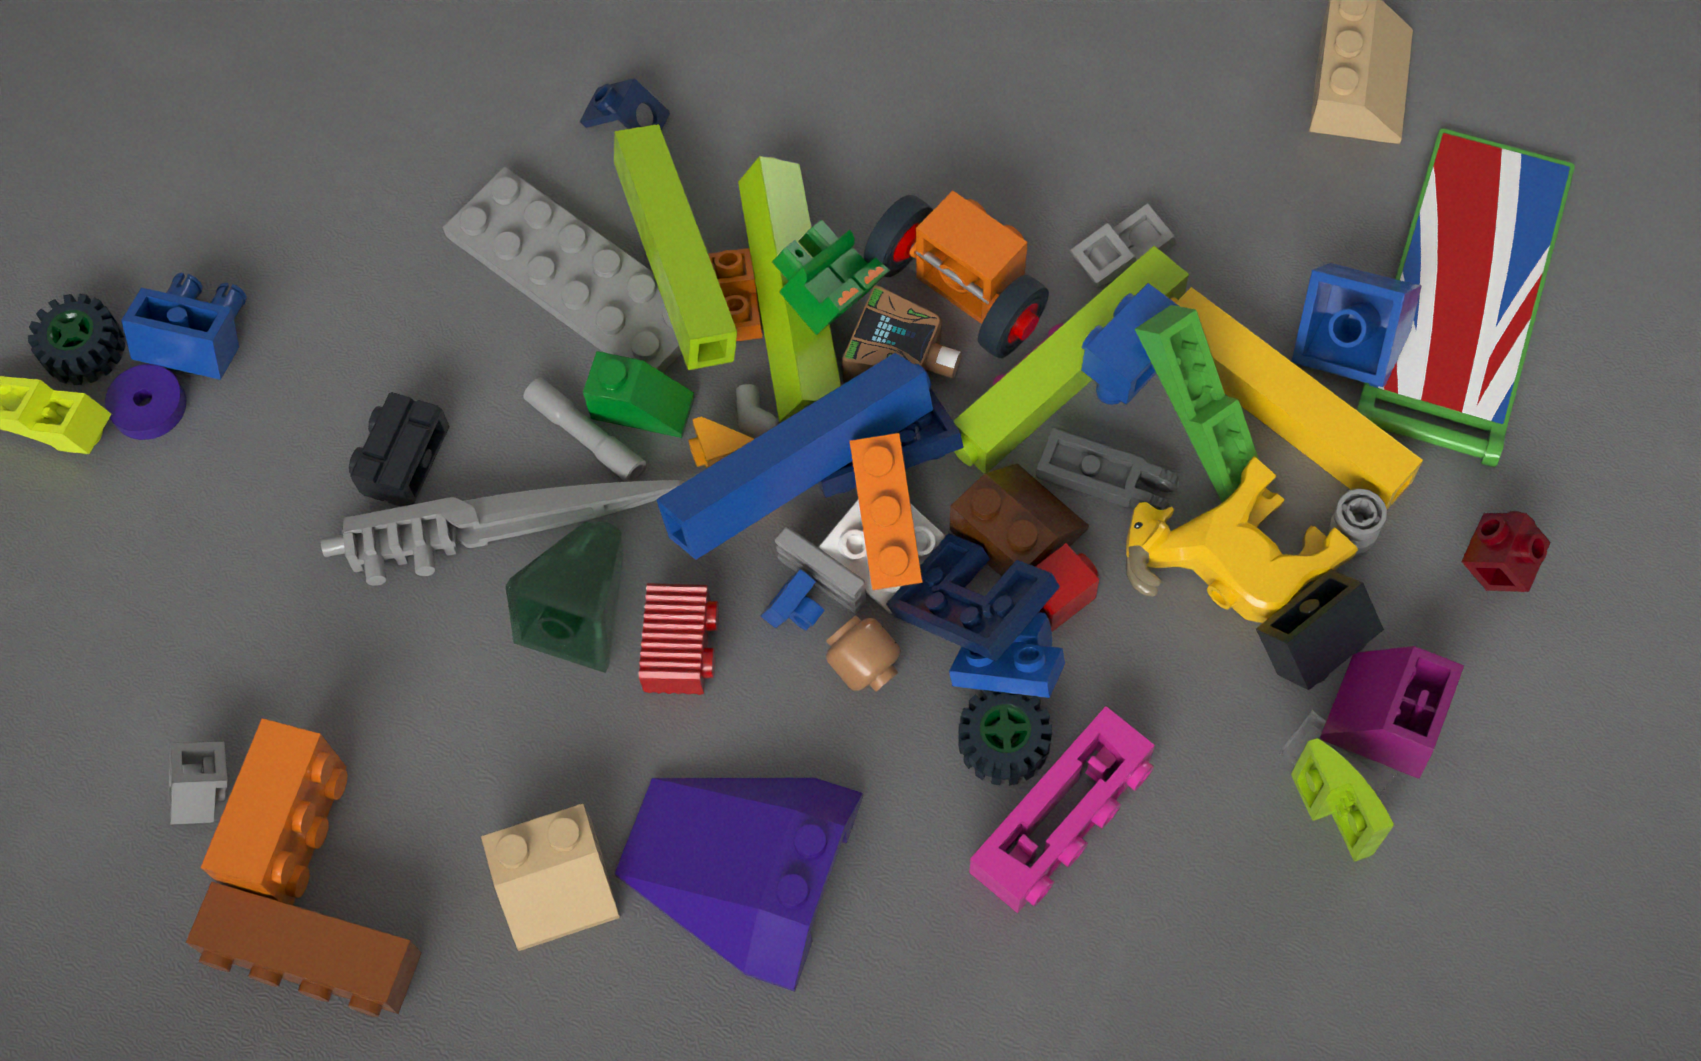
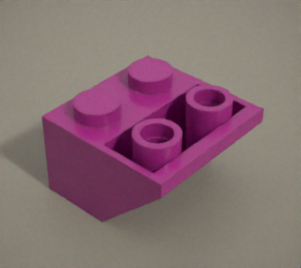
[1319,646,1465,779]

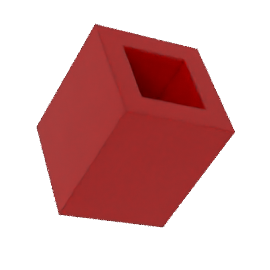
[1035,543,1099,632]

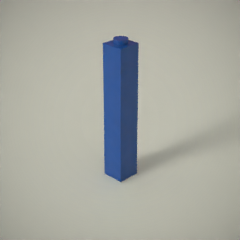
[656,353,933,560]

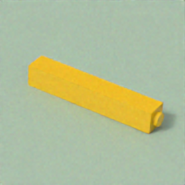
[1171,287,1423,509]

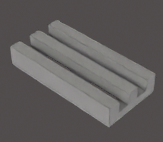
[775,527,866,614]

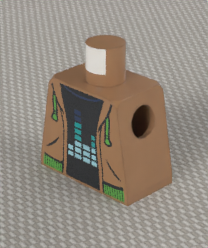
[842,285,962,383]

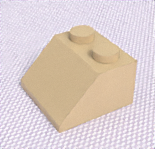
[481,803,620,951]

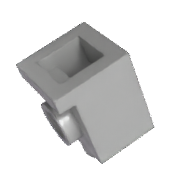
[168,741,228,825]

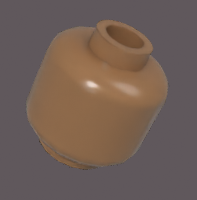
[826,615,901,692]

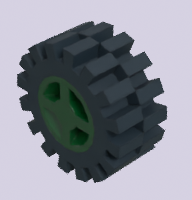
[28,293,125,385]
[958,690,1052,786]

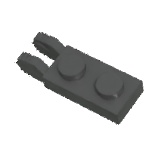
[1036,428,1180,510]

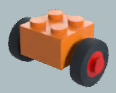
[864,190,1049,358]

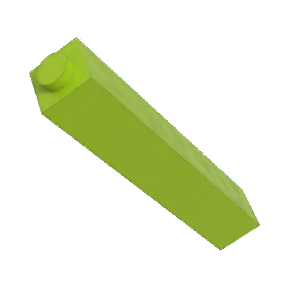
[614,124,737,370]
[738,156,841,423]
[953,245,1189,474]

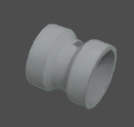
[1328,489,1387,554]

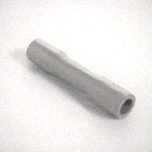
[524,377,646,481]

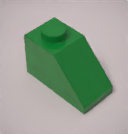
[583,351,695,438]

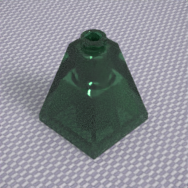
[505,521,623,673]

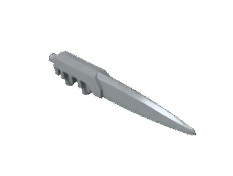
[321,480,685,586]

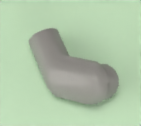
[736,384,780,439]

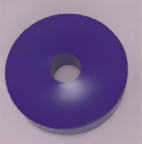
[105,364,186,440]

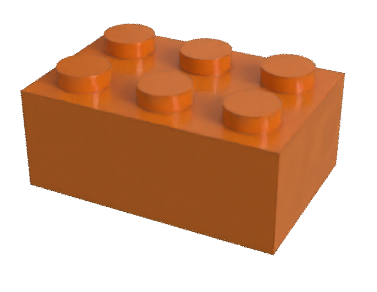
[200,718,348,905]

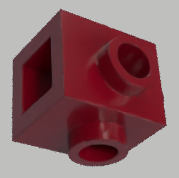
[1461,511,1551,592]

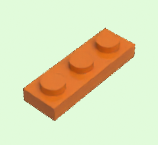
[850,433,923,591]

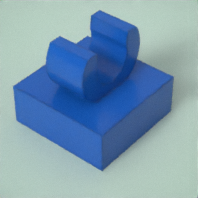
[760,569,825,631]

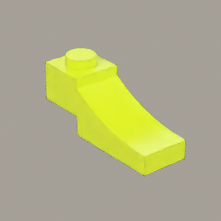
[0,376,111,454]

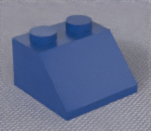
[1291,263,1422,387]

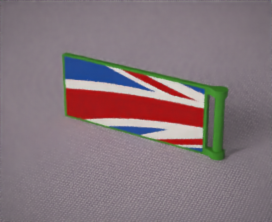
[1356,128,1575,467]

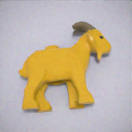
[1126,456,1358,623]

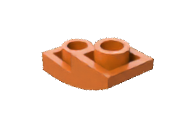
[708,248,763,341]

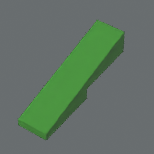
[1135,305,1259,503]

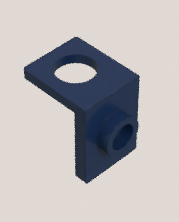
[580,78,670,130]

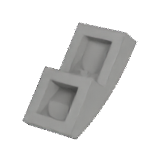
[1070,203,1177,287]

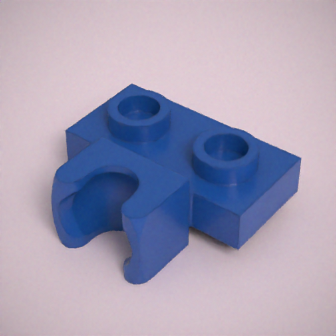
[949,612,1065,698]

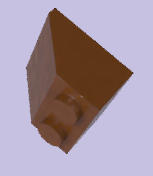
[950,463,1089,577]

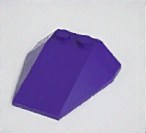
[614,777,863,992]

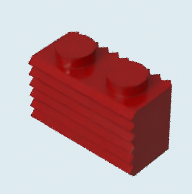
[639,583,719,695]

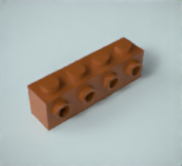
[185,881,422,1017]

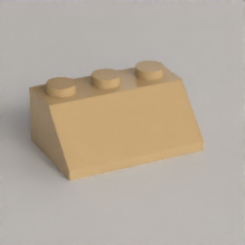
[1309,0,1413,144]

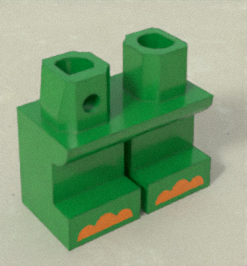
[772,220,890,335]

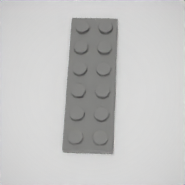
[442,167,682,373]

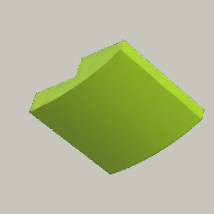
[1291,738,1394,862]

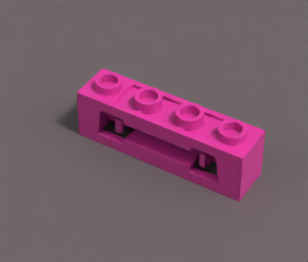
[969,706,1155,914]

